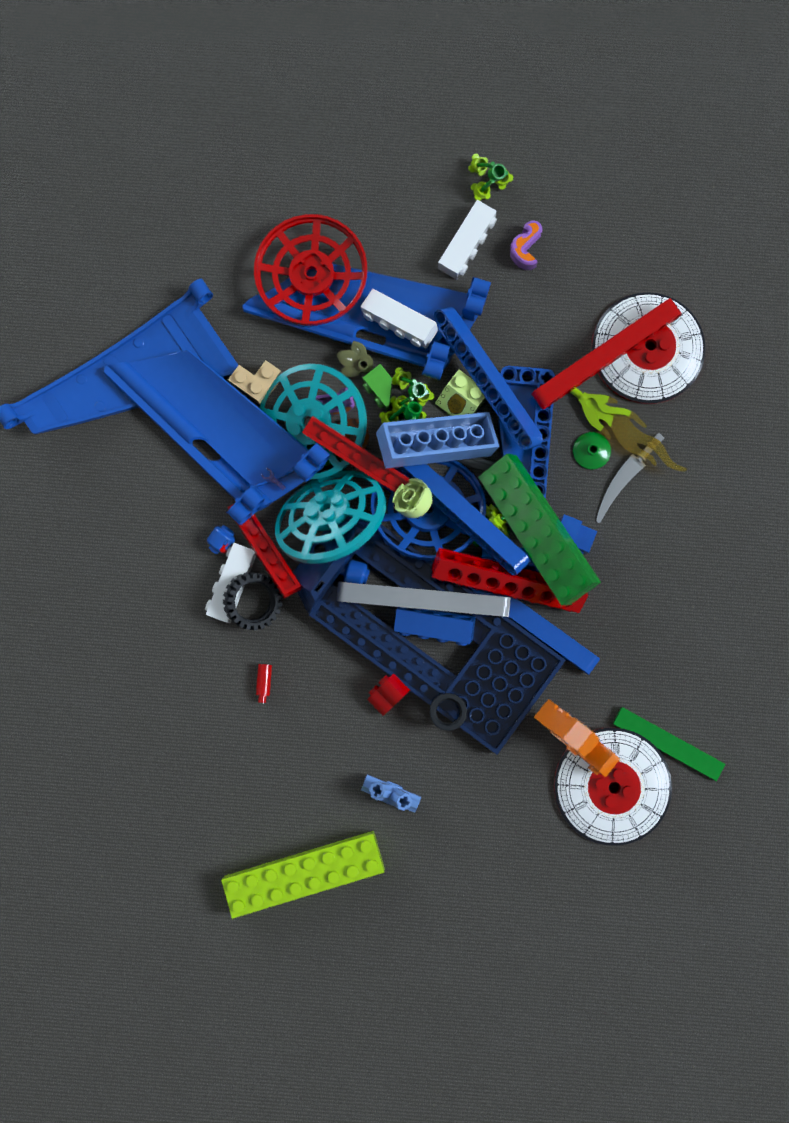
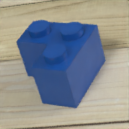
[559,514,597,554]

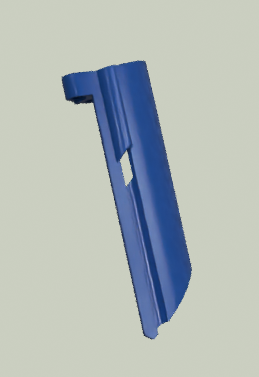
[242,264,491,380]
[103,350,331,525]

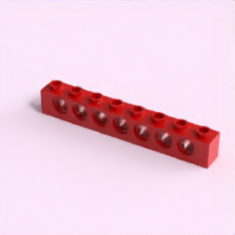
[432,548,588,613]

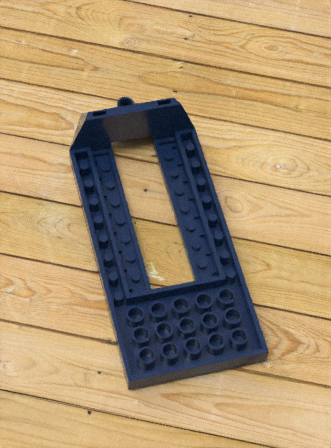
[293,517,566,755]

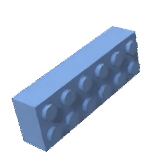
[376,412,499,469]

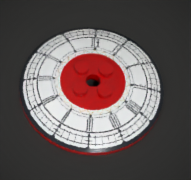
[591,292,705,404]
[554,727,672,846]

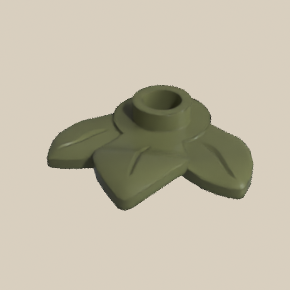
[337,341,373,377]

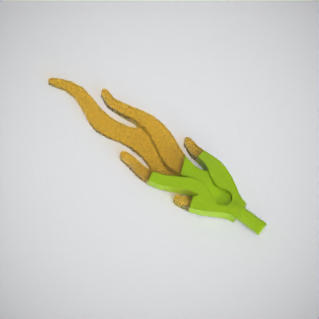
[570,388,687,471]

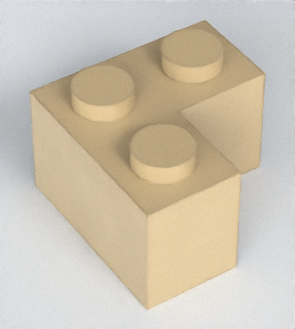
[228,360,282,405]

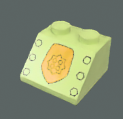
[435,369,486,416]

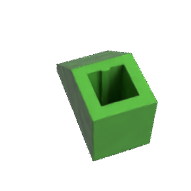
[362,364,392,411]

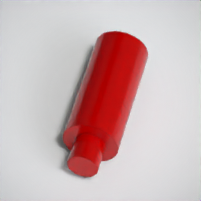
[256,664,272,703]

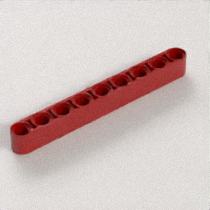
[531,298,682,410]

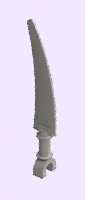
[596,433,664,523]

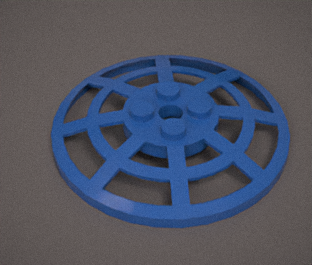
[371,461,486,561]

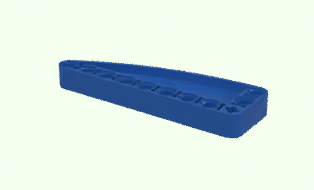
[498,366,555,499]

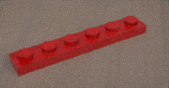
[302,416,410,492]
[228,505,302,598]

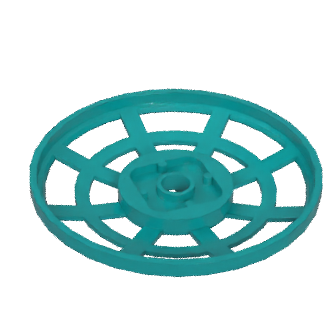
[260,364,367,480]
[275,470,386,564]

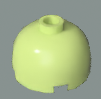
[393,478,432,518]

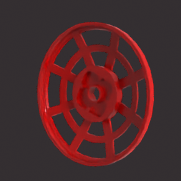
[254,214,367,326]

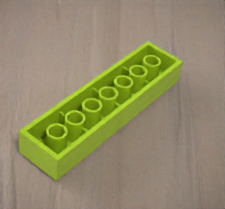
[221,831,385,919]

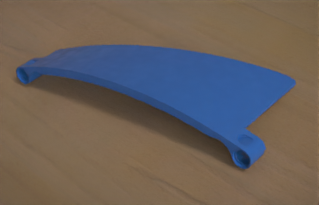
[0,279,238,434]

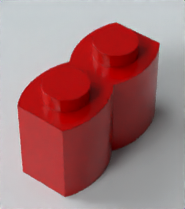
[367,673,410,716]

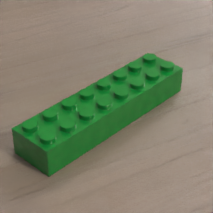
[478,454,601,606]

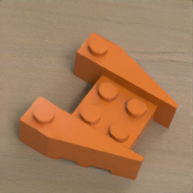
[534,699,620,778]

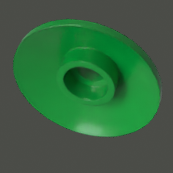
[573,432,611,470]

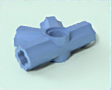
[361,774,421,813]

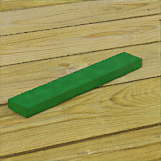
[612,707,726,781]

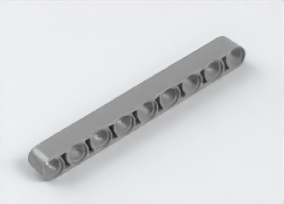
[336,582,511,617]

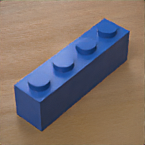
[394,607,476,646]

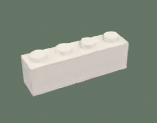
[438,200,497,280]
[361,289,438,349]
[205,543,257,623]

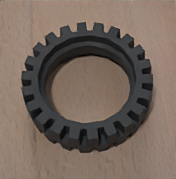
[223,572,282,630]

